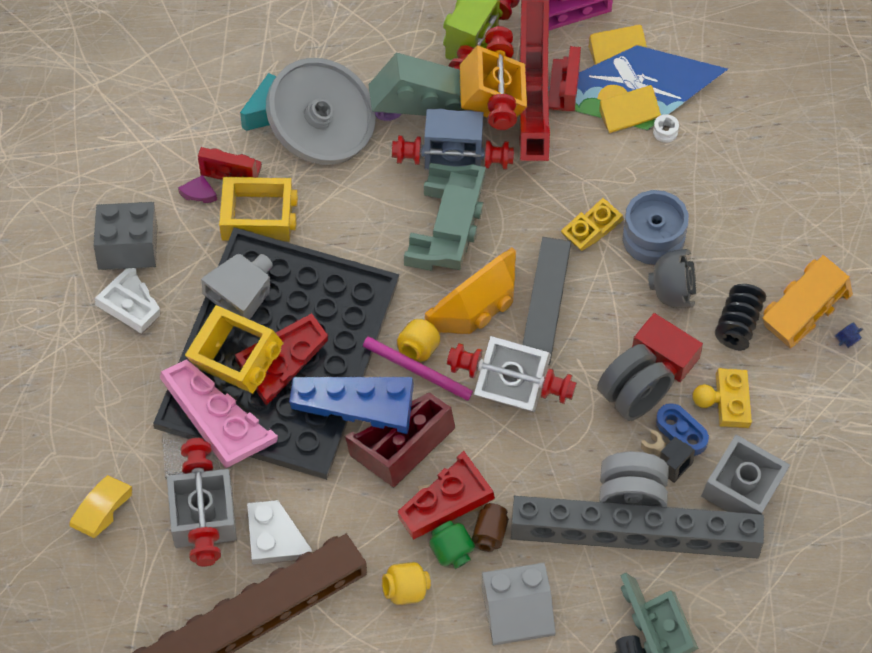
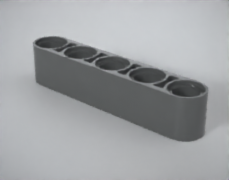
[523,236,571,365]

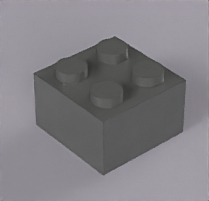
[93,202,158,270]

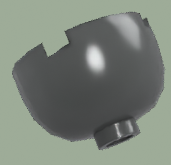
[648,249,696,308]

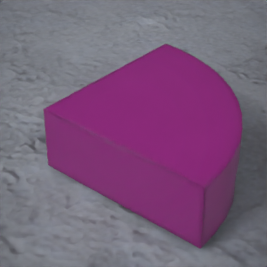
[178,175,217,203]

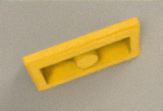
[588,24,647,65]
[599,85,661,133]

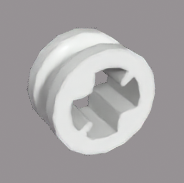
[653,114,679,143]

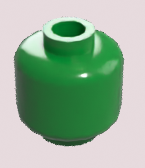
[429,520,475,569]

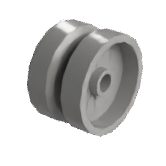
[599,451,669,507]

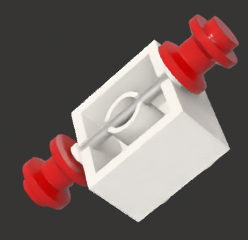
[447,336,577,412]

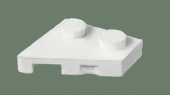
[95,268,160,334]
[247,500,312,565]

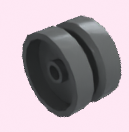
[597,344,675,421]

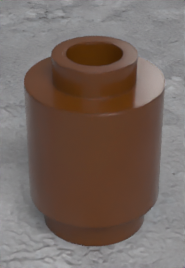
[471,503,509,552]

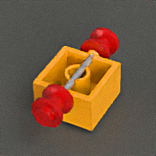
[460,26,527,130]

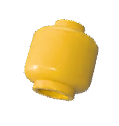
[397,319,440,362]
[382,562,431,605]

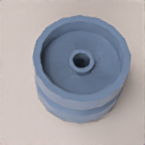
[622,190,689,265]

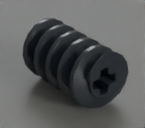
[715,284,767,351]

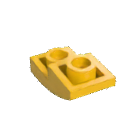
[561,198,624,251]
[69,475,132,538]

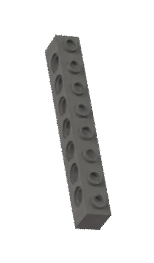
[511,496,764,559]

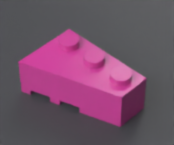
[549,0,613,31]

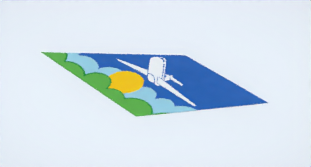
[548,45,728,130]

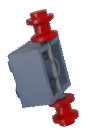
[392,108,514,170]

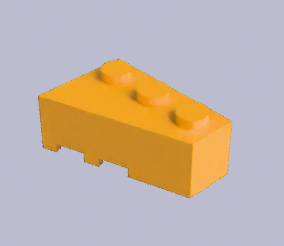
[762,255,853,349]

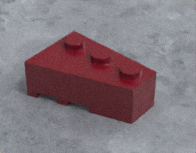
[345,392,455,488]

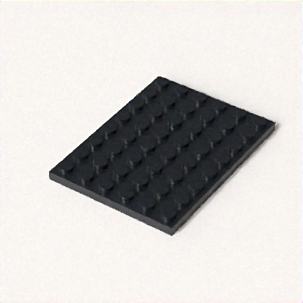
[153,227,399,480]

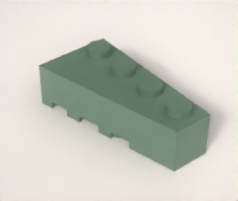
[368,52,484,118]

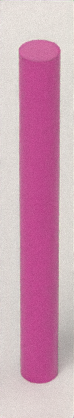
[362,336,473,401]

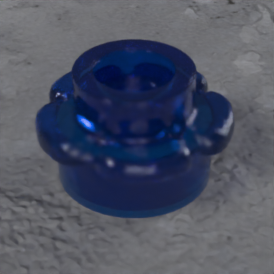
[835,322,863,348]

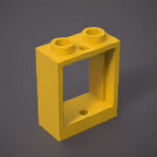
[219,177,298,242]
[185,305,283,394]

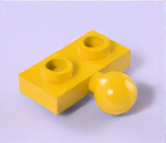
[692,368,752,428]

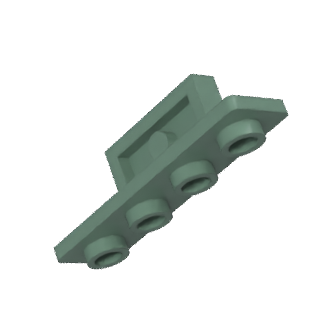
[620,573,699,653]

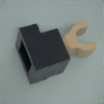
[641,430,695,483]

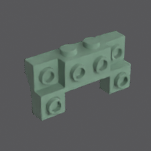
[404,163,486,271]

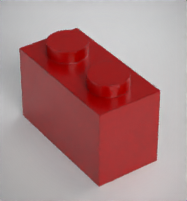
[632,313,703,383]

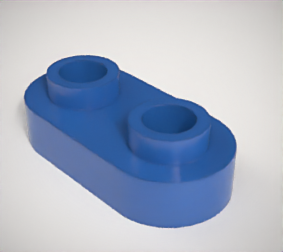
[656,403,709,456]

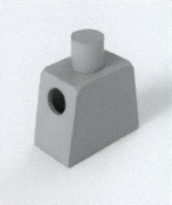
[201,254,273,320]

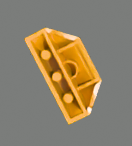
[425,247,516,334]

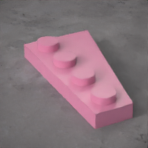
[160,359,278,468]

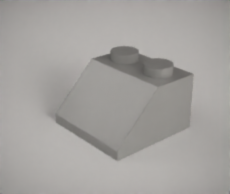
[701,435,790,514]
[481,562,556,646]

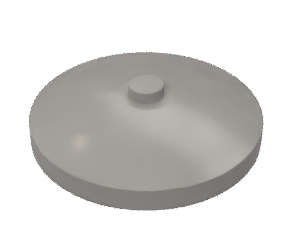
[266,58,376,165]

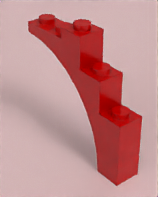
[519,0,550,161]

